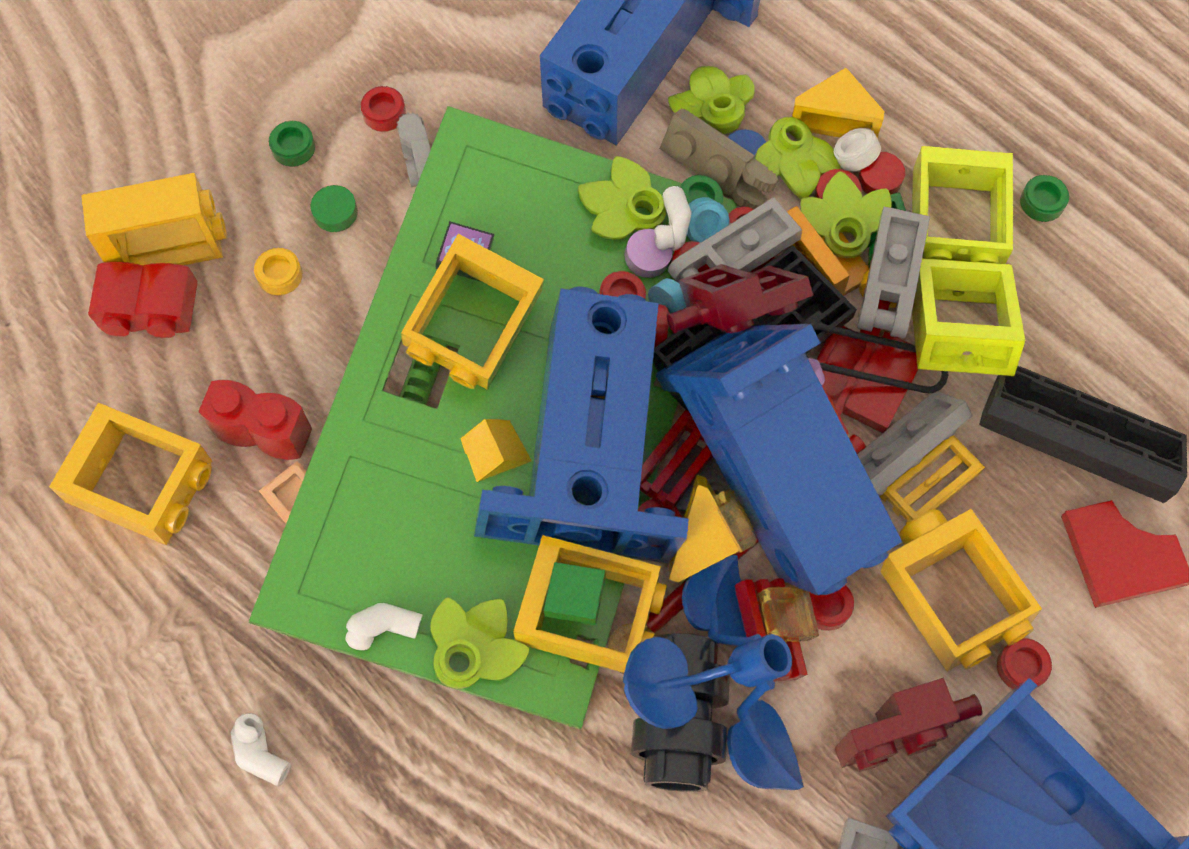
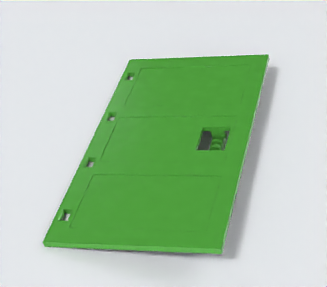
[249,106,737,729]

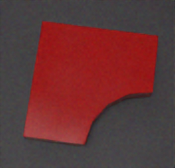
[1061,500,1189,608]

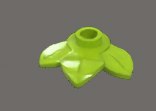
[668,66,755,134]
[754,117,841,199]
[578,156,667,239]
[800,171,891,258]
[430,597,529,689]

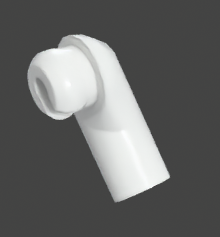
[654,186,692,251]
[345,603,423,650]
[231,713,291,787]

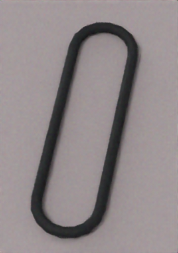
[805,323,949,393]

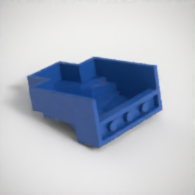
[886,678,1189,849]

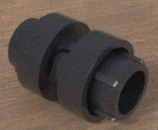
[631,633,730,792]

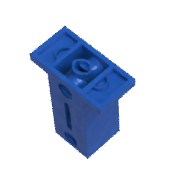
[540,0,760,146]
[474,287,689,563]
[655,324,902,595]

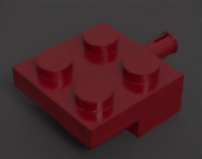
[667,264,813,334]
[835,677,983,772]

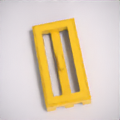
[880,435,985,524]

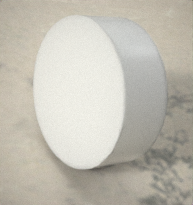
[834,128,881,171]

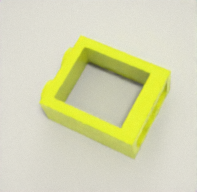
[912,146,1013,264]
[912,258,1025,376]

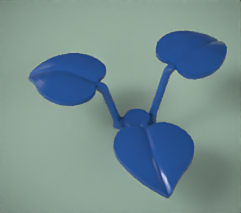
[623,555,804,790]

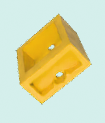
[81,173,227,265]
[401,234,544,389]
[49,402,213,545]
[880,509,1042,672]
[513,535,667,673]

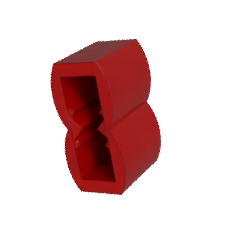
[88,262,198,338]
[198,380,312,460]

